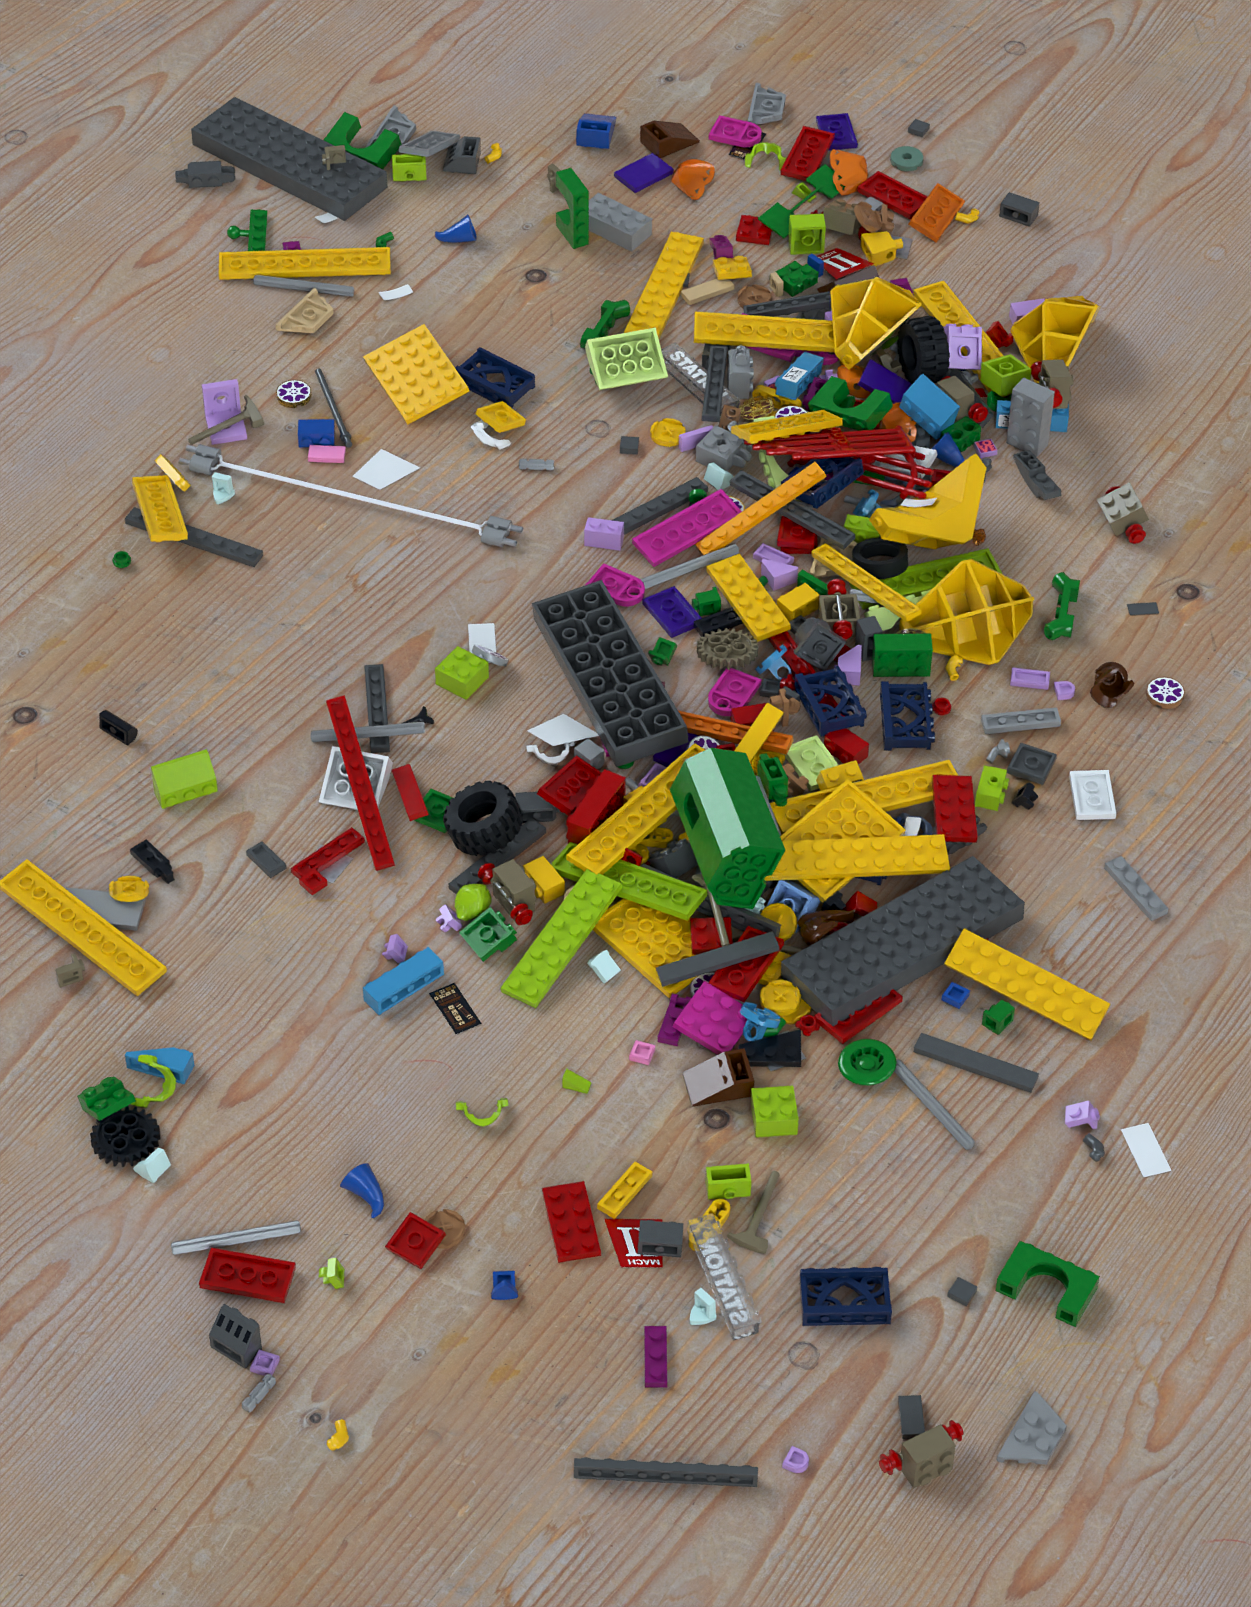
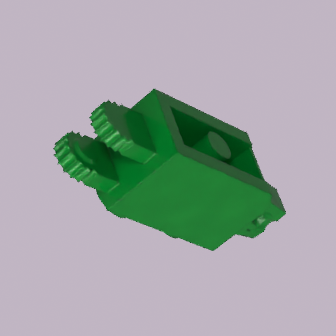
[757,753,788,807]

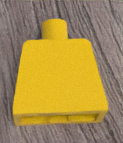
[860,232,903,266]

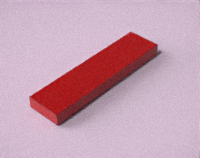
[391,764,429,821]
[291,827,365,879]

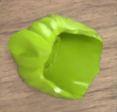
[454,884,492,921]

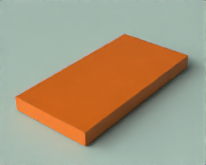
[908,183,965,243]

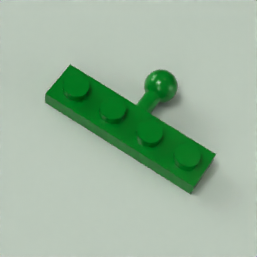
[227,209,267,251]

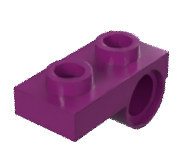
[710,235,733,259]
[803,377,827,412]

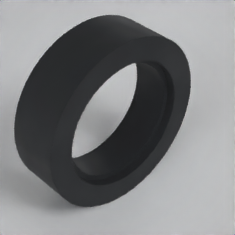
[852,537,908,579]

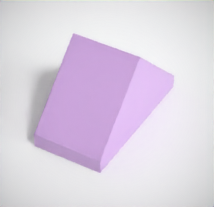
[761,559,798,591]

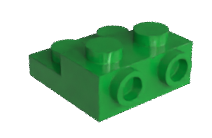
[776,261,819,297]
[459,907,517,962]
[77,1076,136,1121]

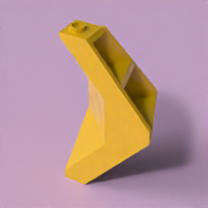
[830,277,922,370]
[1010,296,1101,383]
[869,453,987,549]
[899,559,1034,665]

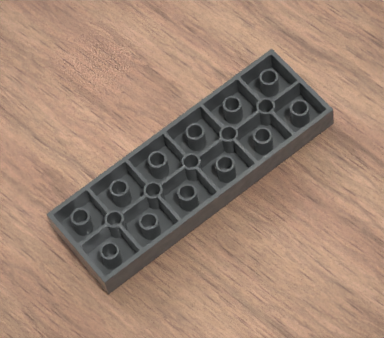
[191,97,388,221]
[532,580,688,767]
[781,856,1025,1026]

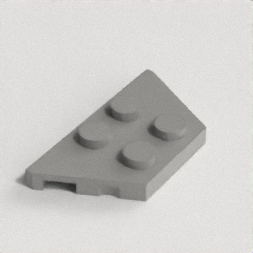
[748,83,786,125]
[365,105,416,152]
[997,1391,1067,1465]

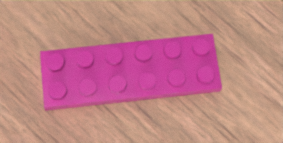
[632,489,742,567]

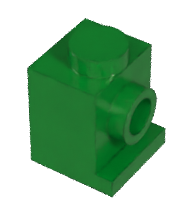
[692,587,721,617]
[982,999,1015,1035]

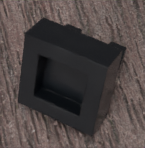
[1012,782,1038,810]
[821,891,846,911]

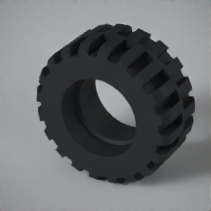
[897,316,950,384]
[443,781,523,856]

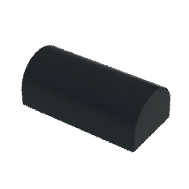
[99,710,138,746]

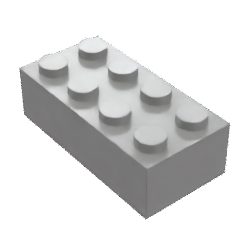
[589,193,652,252]
[1006,378,1055,457]

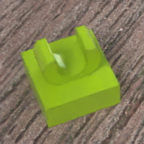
[319,1258,345,1289]

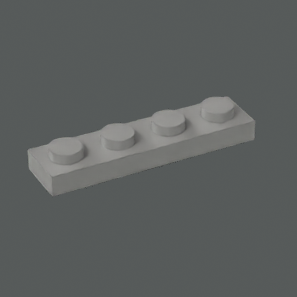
[981,707,1061,734]
[1104,856,1169,921]

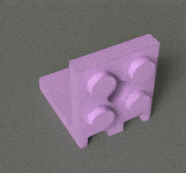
[943,324,982,370]
[202,379,247,445]

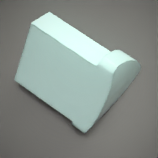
[704,462,734,490]
[212,472,235,504]
[587,950,621,983]
[133,1147,171,1183]
[690,1288,717,1325]

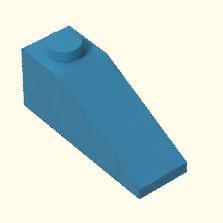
[125,1047,195,1085]

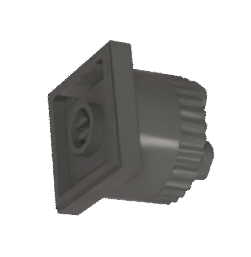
[793,617,847,671]

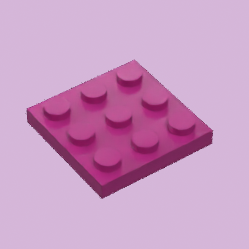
[672,981,747,1055]

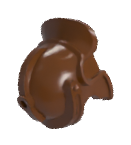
[1090,662,1135,708]

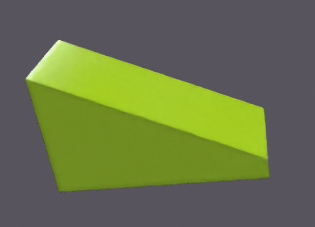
[792,182,817,203]
[562,1068,591,1094]

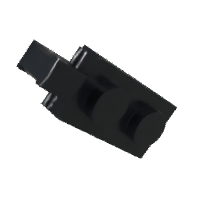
[130,839,175,884]

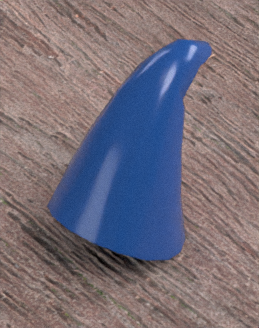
[435,215,477,243]
[931,432,965,468]
[340,1163,384,1218]

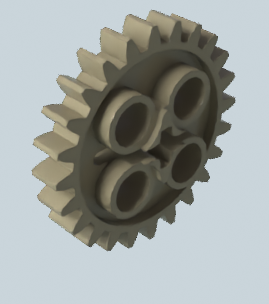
[697,628,758,670]

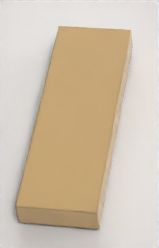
[681,279,734,305]

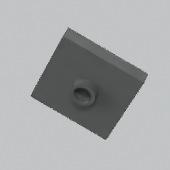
[1007,743,1057,785]

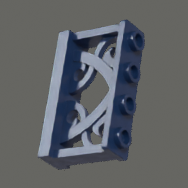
[455,347,535,408]
[781,457,864,509]
[794,666,867,737]
[880,681,935,751]
[799,1267,892,1326]

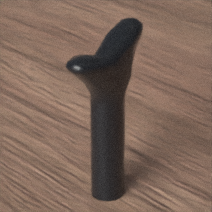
[403,706,434,724]

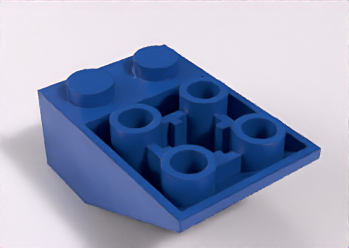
[576,113,617,149]

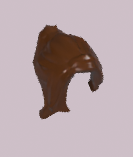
[797,910,856,946]

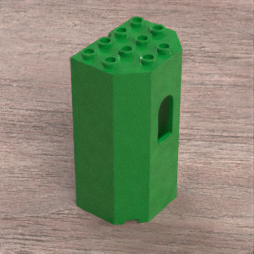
[670,748,785,909]

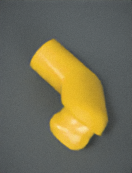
[485,143,502,164]
[955,209,980,224]
[945,655,963,681]
[327,1419,349,1451]

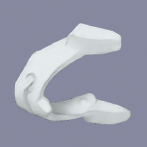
[471,419,511,450]
[526,741,575,765]

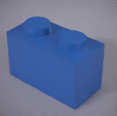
[298,419,335,447]

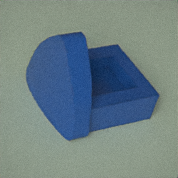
[491,1271,518,1300]

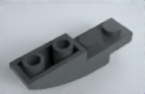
[1013,450,1061,500]

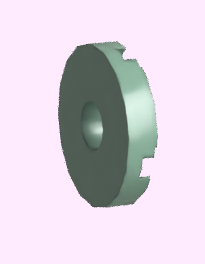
[890,146,924,171]

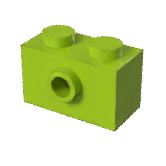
[392,154,427,182]
[844,514,881,543]
[975,765,1010,811]
[705,1163,751,1200]

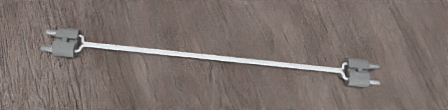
[179,444,523,548]

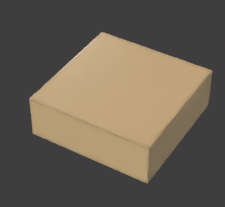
[770,272,784,297]

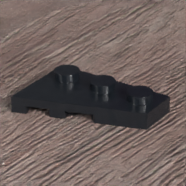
[738,1029,802,1067]

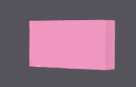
[308,445,346,463]

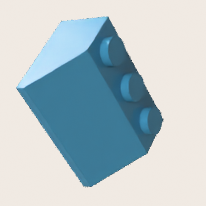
[899,374,960,440]

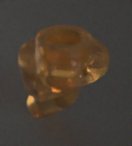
[972,528,986,546]

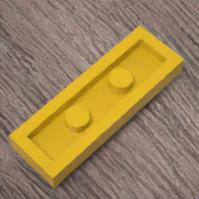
[597,1162,652,1219]

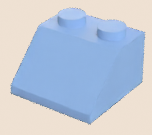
[767,880,821,933]

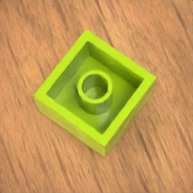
[788,214,826,255]
[980,354,1031,396]
[435,646,489,700]
[750,1085,799,1138]

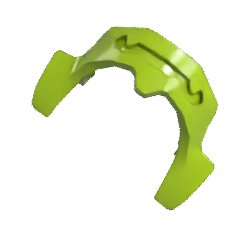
[745,142,787,170]
[131,1055,176,1108]
[455,1098,509,1127]

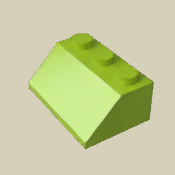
[151,749,218,809]

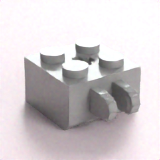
[727,345,754,399]
[696,425,752,471]

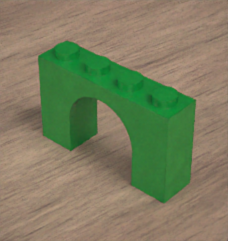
[324,112,402,169]
[556,168,589,249]
[808,376,893,431]
[995,1241,1100,1327]

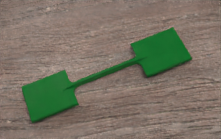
[758,164,845,239]

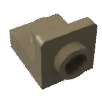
[322,145,346,170]
[547,164,561,193]
[875,348,902,373]
[55,953,85,988]

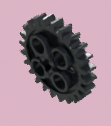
[90,1106,161,1167]

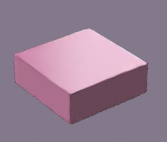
[629,1040,656,1065]

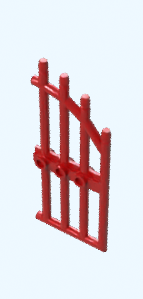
[743,425,916,460]
[787,429,934,499]

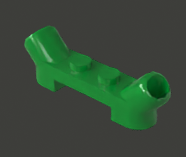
[580,300,630,349]
[1044,572,1080,641]

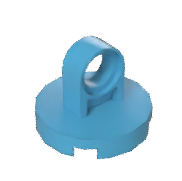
[853,489,883,518]
[755,644,791,680]
[740,1002,781,1041]

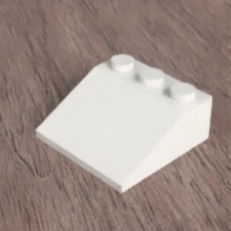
[319,746,393,810]

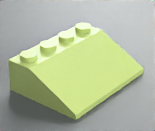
[585,327,668,390]

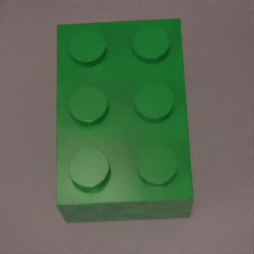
[872,634,933,677]

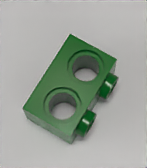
[940,416,981,452]

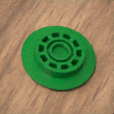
[838,1039,897,1086]

